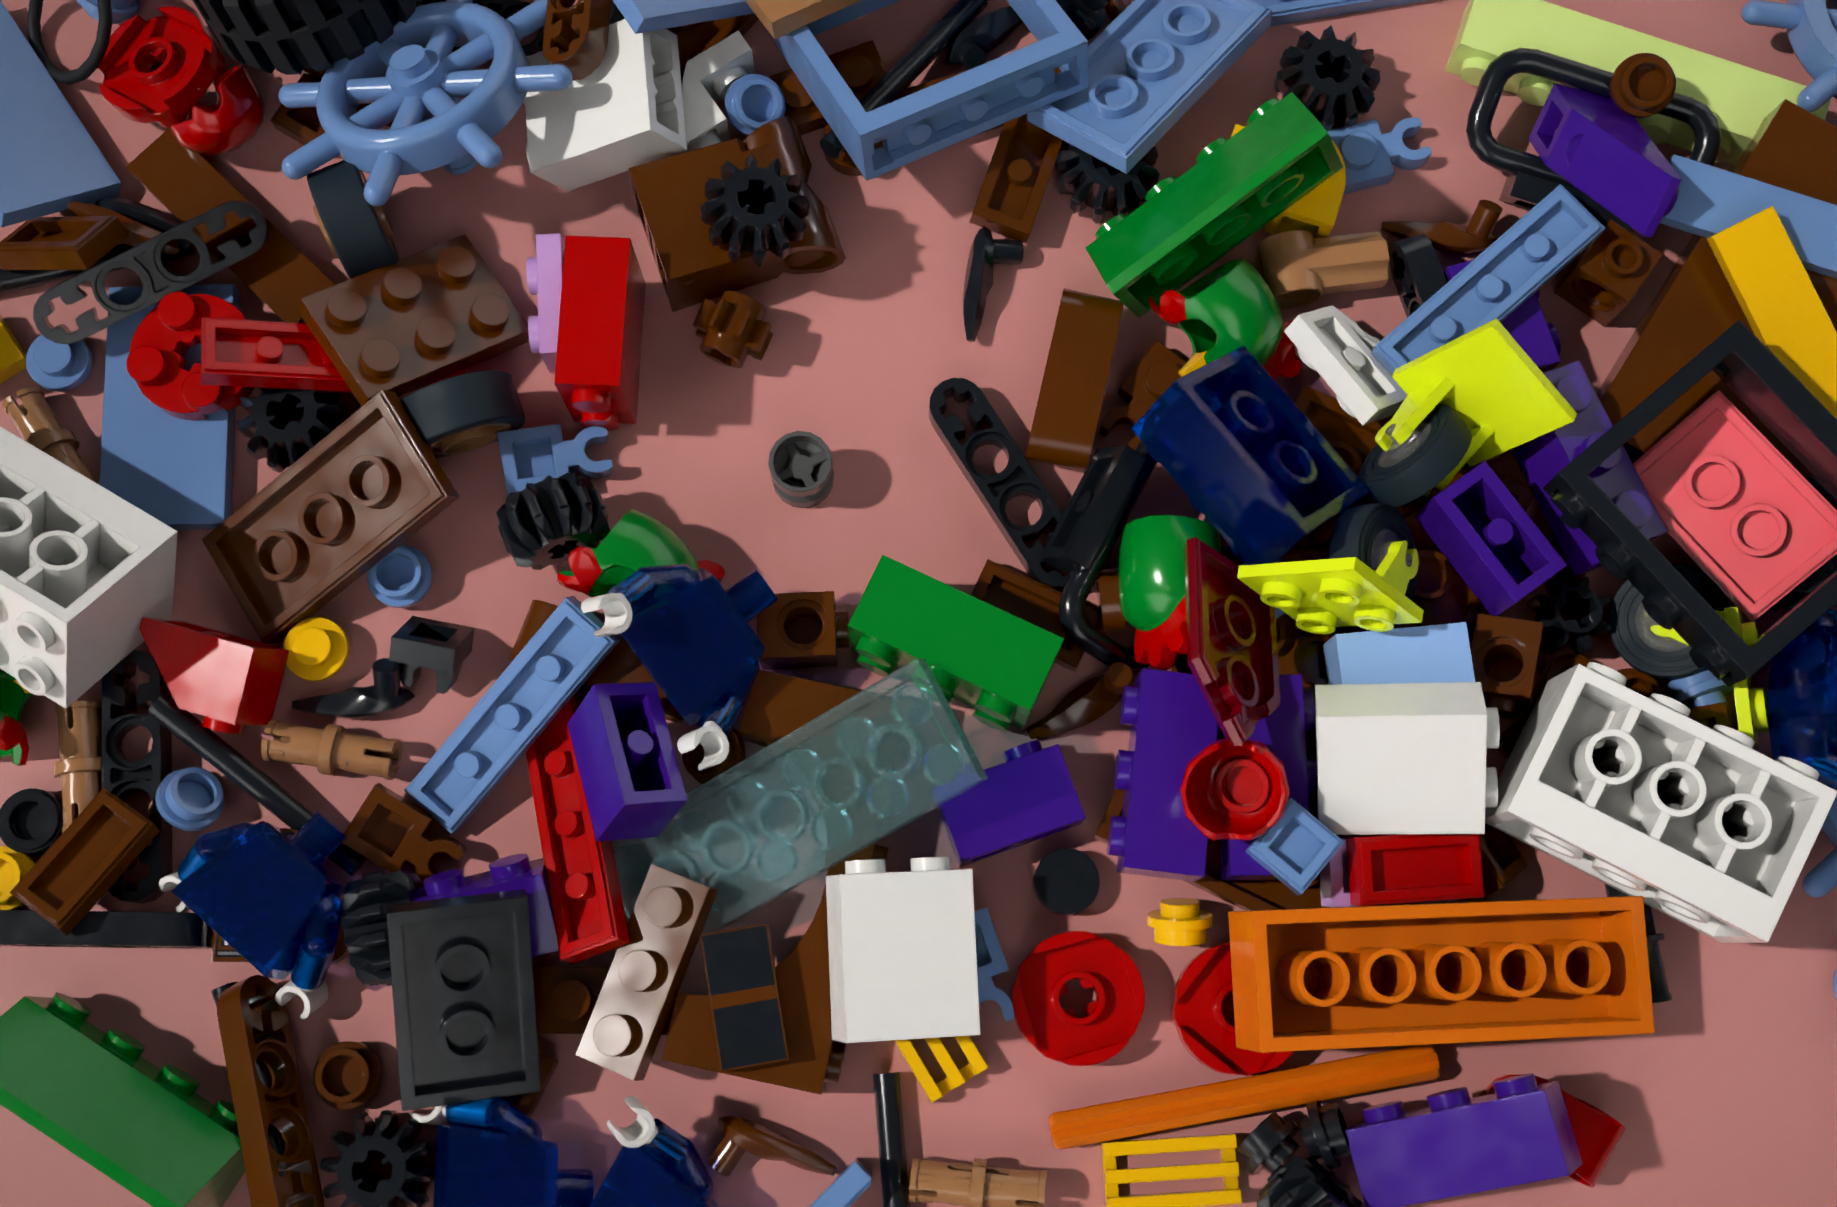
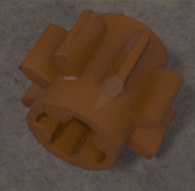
[693,291,773,368]

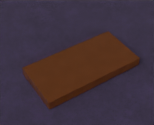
[202,390,460,644]

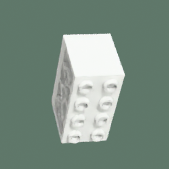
[0,426,178,709]
[1485,662,1837,943]

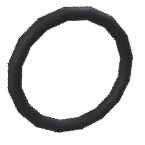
[27,0,113,85]

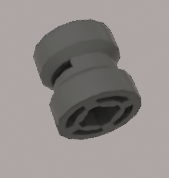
[768,431,834,508]

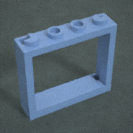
[773,0,1088,181]

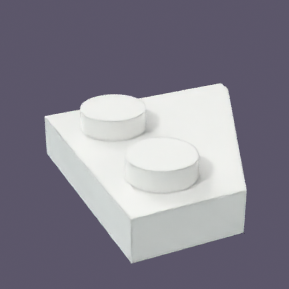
[1284,305,1407,426]

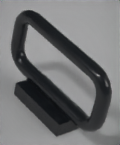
[1466,48,1721,232]
[1040,424,1242,672]

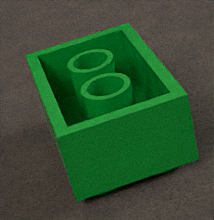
[848,555,1064,732]

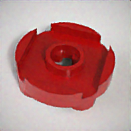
[98,6,225,128]
[126,291,255,421]
[1011,931,1145,1066]
[1170,942,1294,1076]

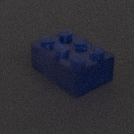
[1131,345,1370,565]

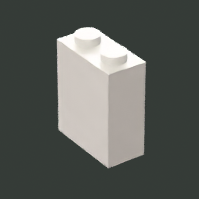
[523,19,687,191]
[1315,682,1500,835]
[826,857,980,1043]

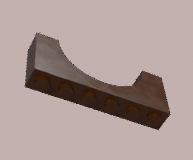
[662,668,916,1095]

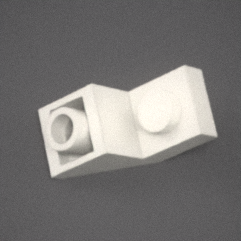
[672,30,755,156]

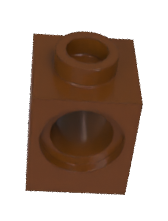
[1554,219,1663,327]
[756,591,850,670]
[1471,613,1549,718]

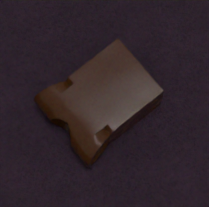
[629,116,846,312]

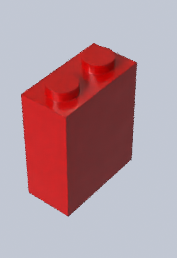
[554,235,646,431]

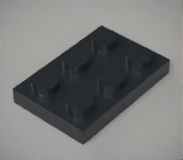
[385,889,541,1111]

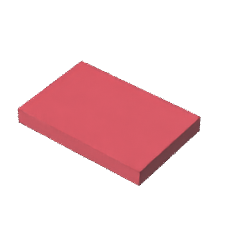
[1633,390,1837,622]

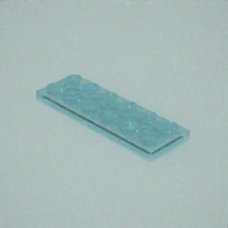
[612,658,988,943]

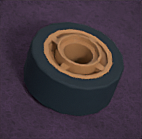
[307,160,400,279]
[401,370,525,458]

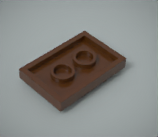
[298,234,529,406]

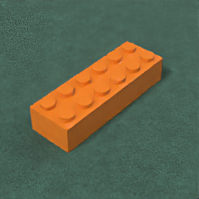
[1228,896,1655,1053]

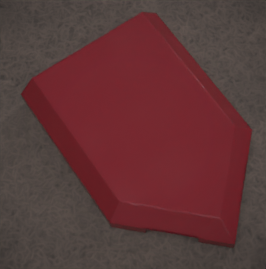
[1184,537,1280,746]

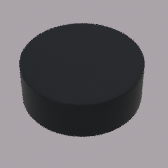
[0,788,63,855]
[1033,848,1100,915]

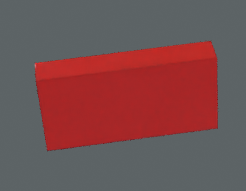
[1346,834,1485,906]

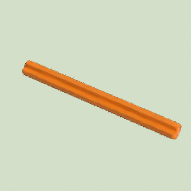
[1048,1044,1440,1150]

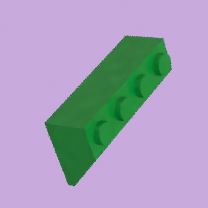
[1086,92,1343,318]
[0,992,245,1207]

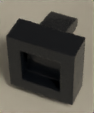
[389,616,474,694]

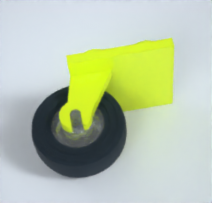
[1359,318,1577,508]
[1237,503,1424,634]
[1608,564,1770,748]

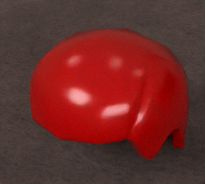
[171,64,265,155]
[1180,738,1290,841]

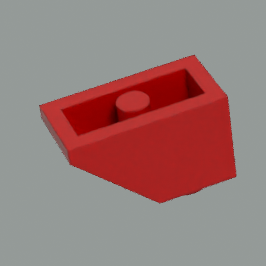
[139,617,289,734]

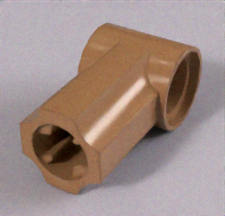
[1259,230,1390,309]

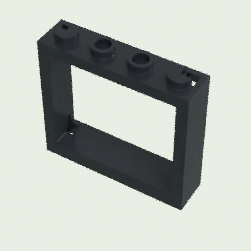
[1543,320,1837,687]

